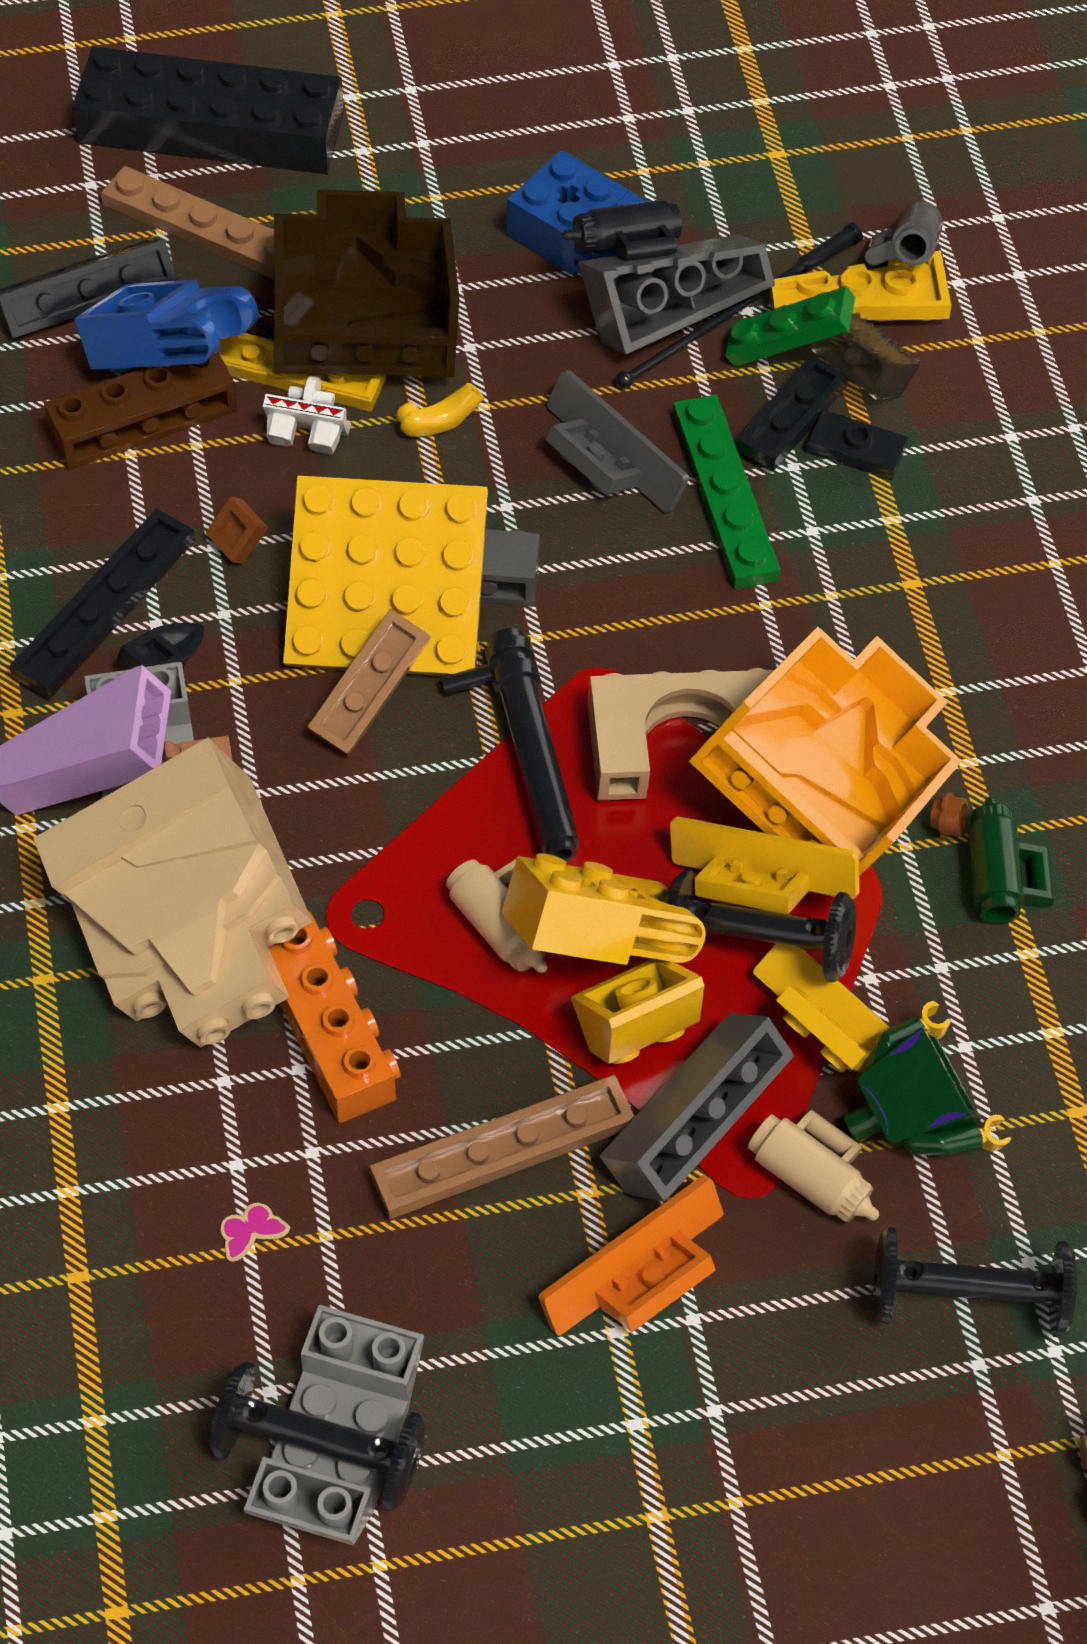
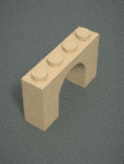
[587,668,774,800]

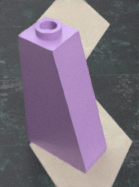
[0,665,171,815]

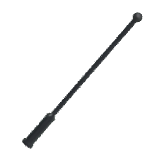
[615,222,863,389]

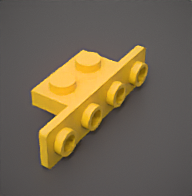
[670,816,859,914]
[753,944,890,1073]

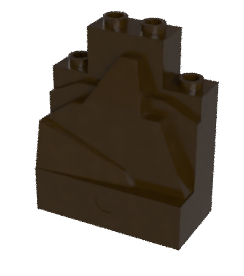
[273,189,459,377]

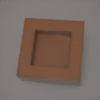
[206,497,269,564]

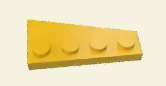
[770,250,951,321]

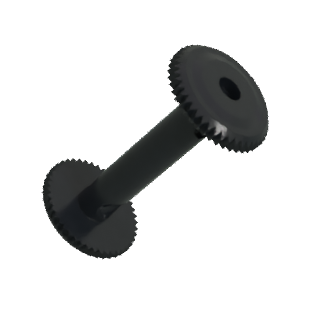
[665,870,856,982]
[873,1227,1077,1338]
[210,1362,425,1511]

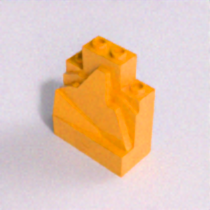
[689,627,962,898]

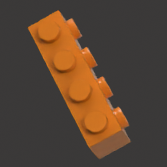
[269,912,401,1124]

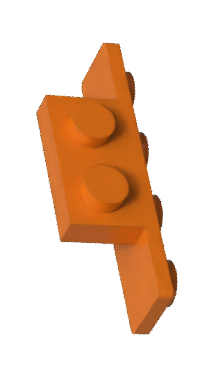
[539,1175,723,1336]

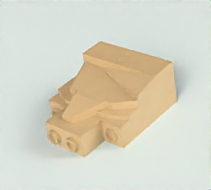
[33,737,312,1047]

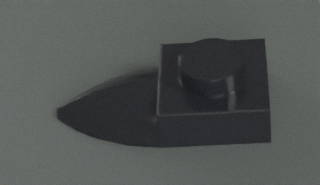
[117,623,204,670]

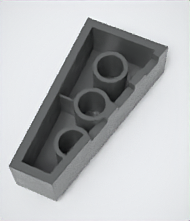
[578,235,775,355]

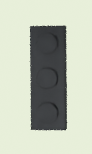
[736,354,849,471]

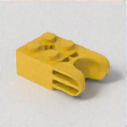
[501,853,706,965]

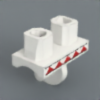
[263,376,351,455]

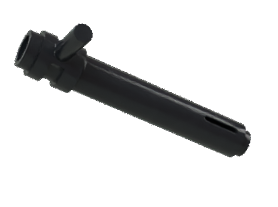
[441,628,580,861]

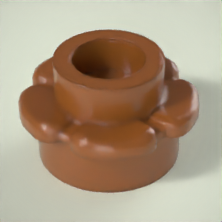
[930,792,968,840]

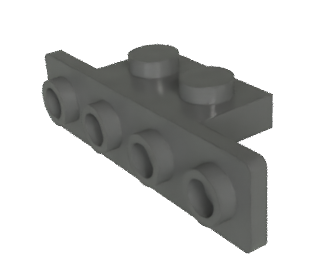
[546,370,689,513]

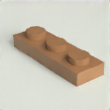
[307,609,430,757]

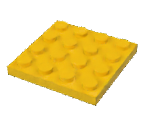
[283,476,488,676]

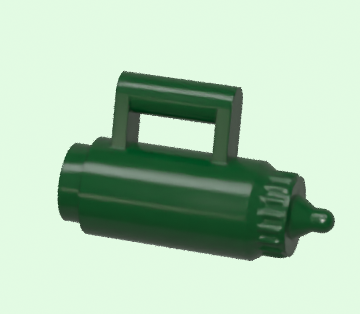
[968,797,1054,924]

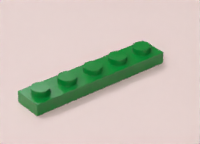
[672,394,780,590]

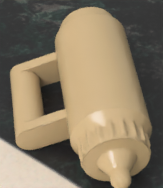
[446,859,547,973]
[747,1109,879,1223]

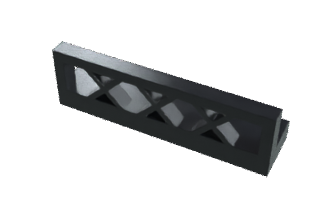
[0,237,178,338]

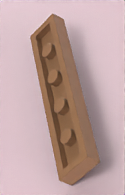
[101,165,273,279]
[370,1075,635,1219]

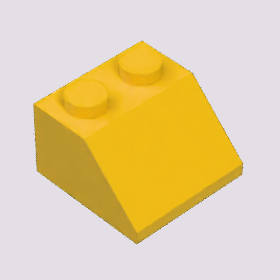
[571,959,705,1064]

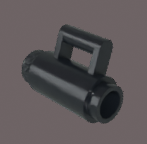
[562,199,682,261]

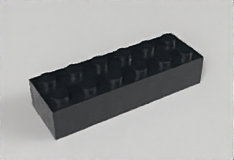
[72,46,344,175]

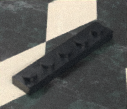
[9,508,195,699]

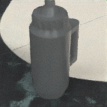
[865,201,943,265]

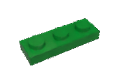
[725,286,855,367]

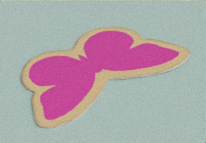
[221,1203,290,1262]

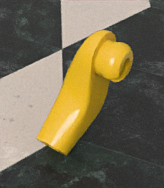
[396,383,484,437]

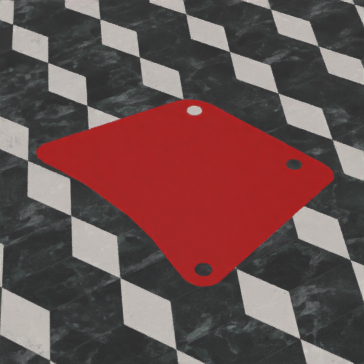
[326,667,882,1199]

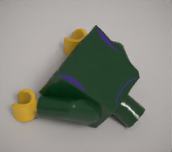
[844,1001,1011,1157]

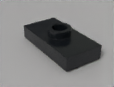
[807,409,909,480]

